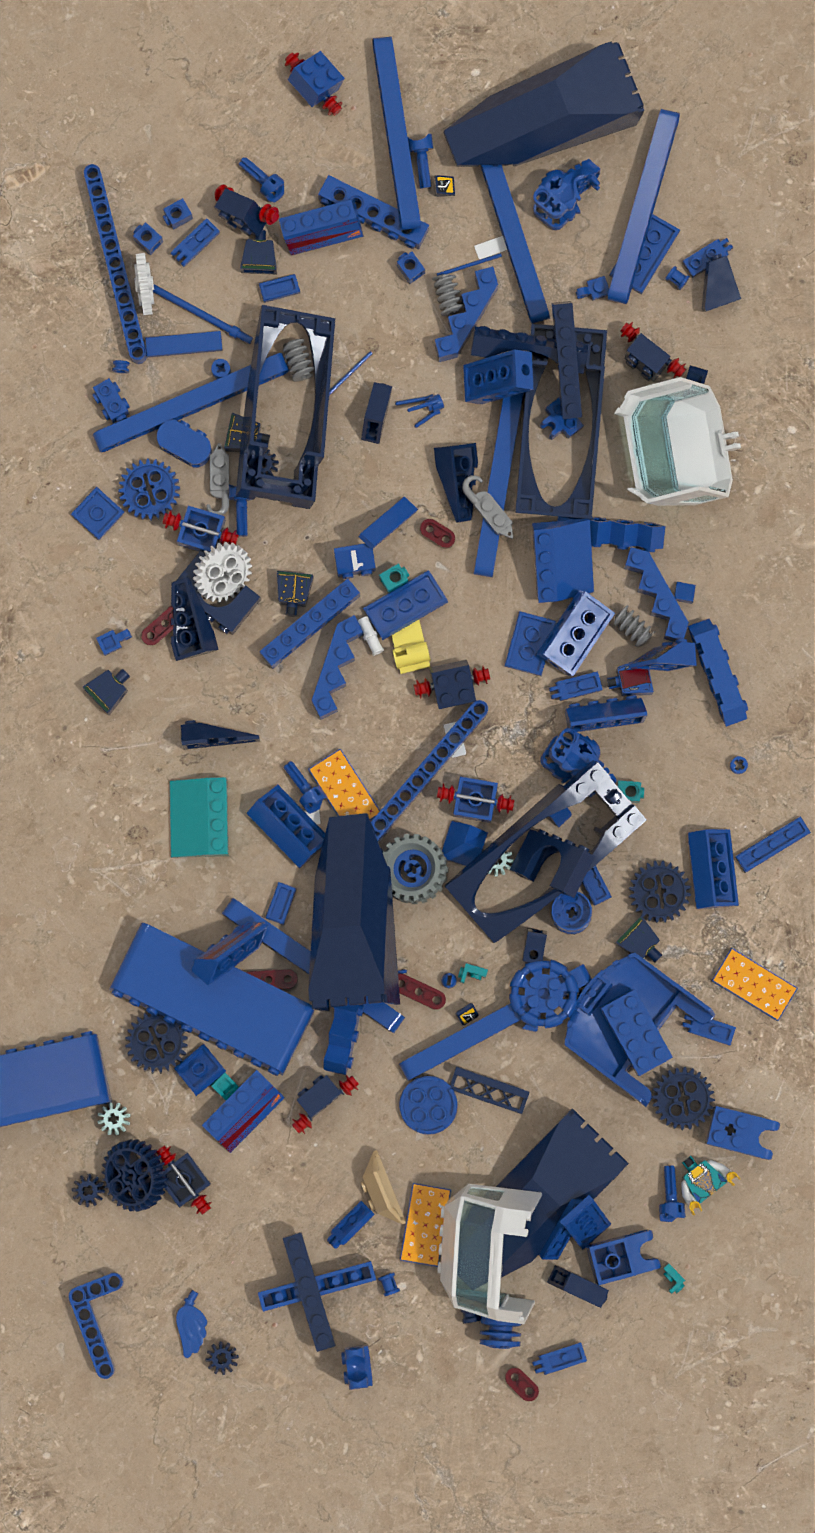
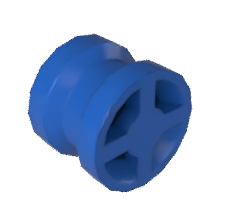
[211,359,231,379]

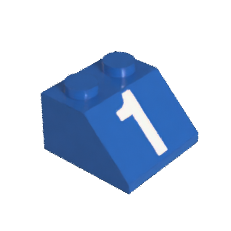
[334,543,376,579]

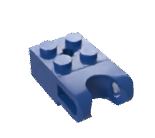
[705,1106,780,1160]
[586,1229,661,1285]
[341,1345,373,1390]

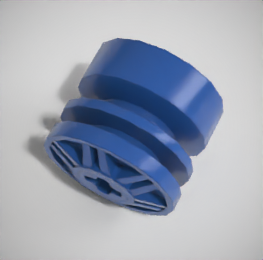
[551,892,592,935]
[479,1316,522,1349]

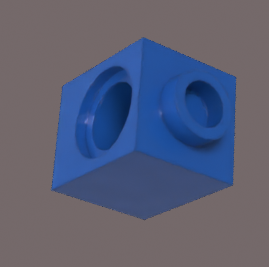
[162,198,193,230]
[133,222,163,255]
[397,251,425,284]

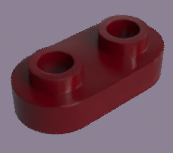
[420,519,455,549]
[505,1367,539,1401]

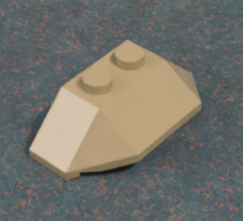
[361,1150,406,1224]

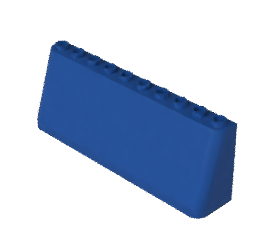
[109,923,315,1076]
[0,1031,112,1127]

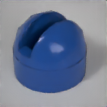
[441,973,457,989]

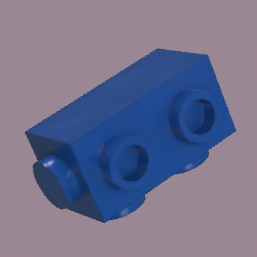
[92,378,130,423]

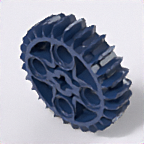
[101,1139,168,1212]

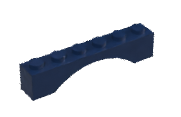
[552,301,582,419]
[471,326,588,374]
[283,1231,336,1352]

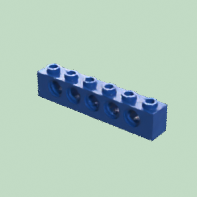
[318,175,429,249]
[259,578,360,669]
[258,1261,376,1312]

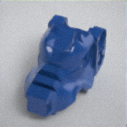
[533,159,601,230]
[540,728,617,798]

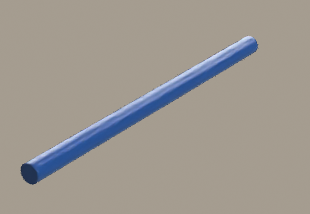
[437,253,502,276]
[329,351,373,396]

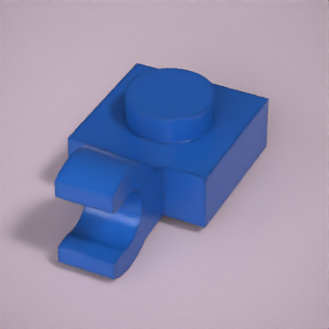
[576,276,609,301]
[96,629,132,656]

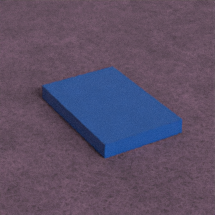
[504,611,556,676]

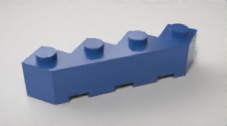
[434,267,498,362]
[558,517,666,552]
[624,547,689,642]
[312,615,363,720]
[688,619,748,727]
[324,998,364,1075]

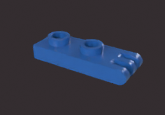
[170,218,220,267]

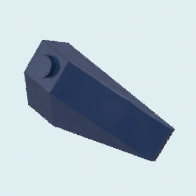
[434,443,478,523]
[171,577,219,661]
[181,720,260,750]

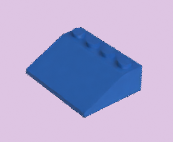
[532,518,594,603]
[565,695,647,732]

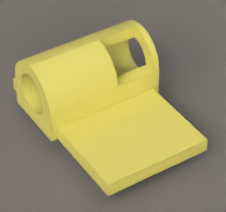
[392,620,431,674]

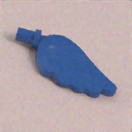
[176,1290,207,1358]

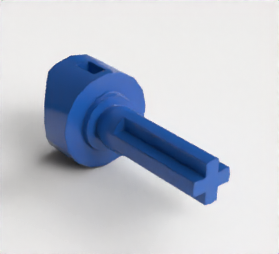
[408,134,433,189]
[238,157,284,203]
[229,485,253,537]
[283,761,327,814]
[659,1165,686,1222]

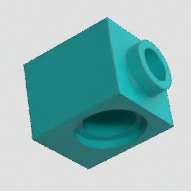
[379,563,410,593]
[617,780,645,803]

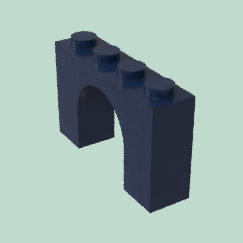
[176,550,261,635]
[510,829,595,898]

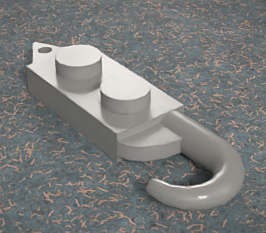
[206,443,229,515]
[462,475,513,539]

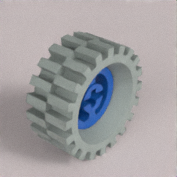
[383,834,448,904]

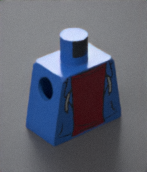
[607,661,654,696]

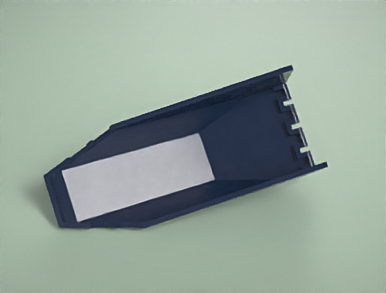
[443,41,645,167]
[308,813,400,1012]
[457,1108,629,1290]

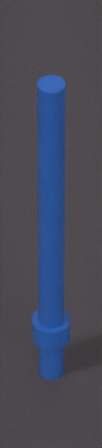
[153,284,253,344]

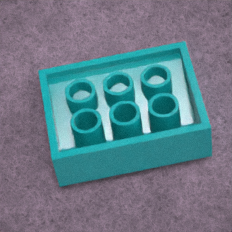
[170,777,229,858]

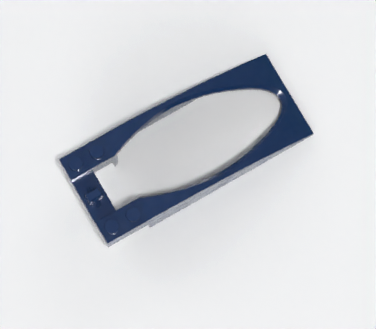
[236,305,336,509]
[515,324,607,519]
[444,760,647,943]

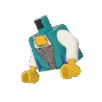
[681,1156,740,1215]

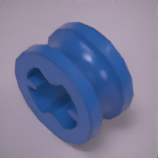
[112,360,130,373]
[730,756,748,774]

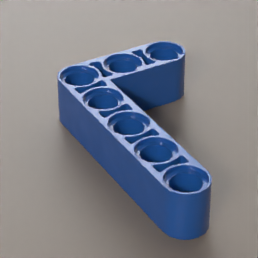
[69,1273,124,1379]

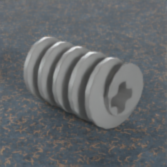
[432,274,464,316]
[283,339,314,382]
[614,605,655,647]

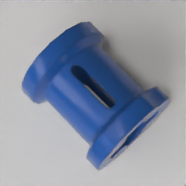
[665,266,690,290]
[378,1272,400,1297]

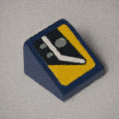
[435,175,455,197]
[456,1003,479,1025]

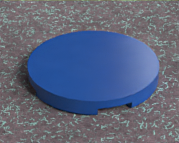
[399,1076,458,1134]

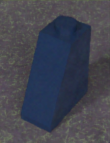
[702,254,741,312]
[361,382,392,444]
[547,1265,609,1308]

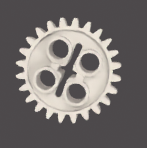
[134,253,154,315]
[193,542,252,602]

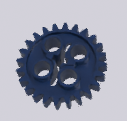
[628,861,691,923]
[125,1013,188,1074]
[652,1067,715,1130]

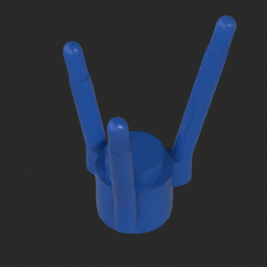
[395,394,444,428]

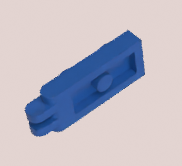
[682,238,733,278]
[549,671,603,701]
[682,1015,736,1046]
[327,1201,375,1249]
[532,1342,587,1375]

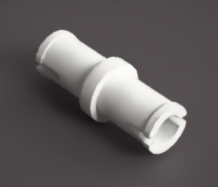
[358,616,384,656]

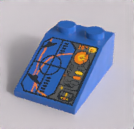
[629,639,697,671]

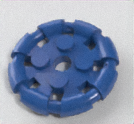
[509,960,579,1029]

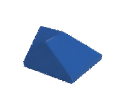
[442,821,488,866]

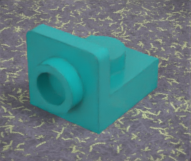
[458,963,488,984]
[211,1073,239,1100]
[663,1263,686,1294]

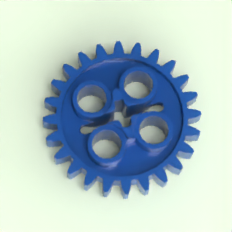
[118,459,180,521]

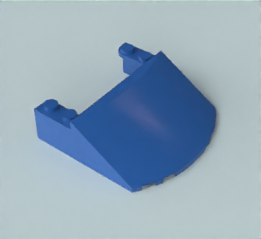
[565,953,716,1107]

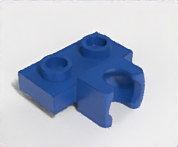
[540,397,584,440]

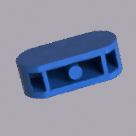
[157,420,212,468]

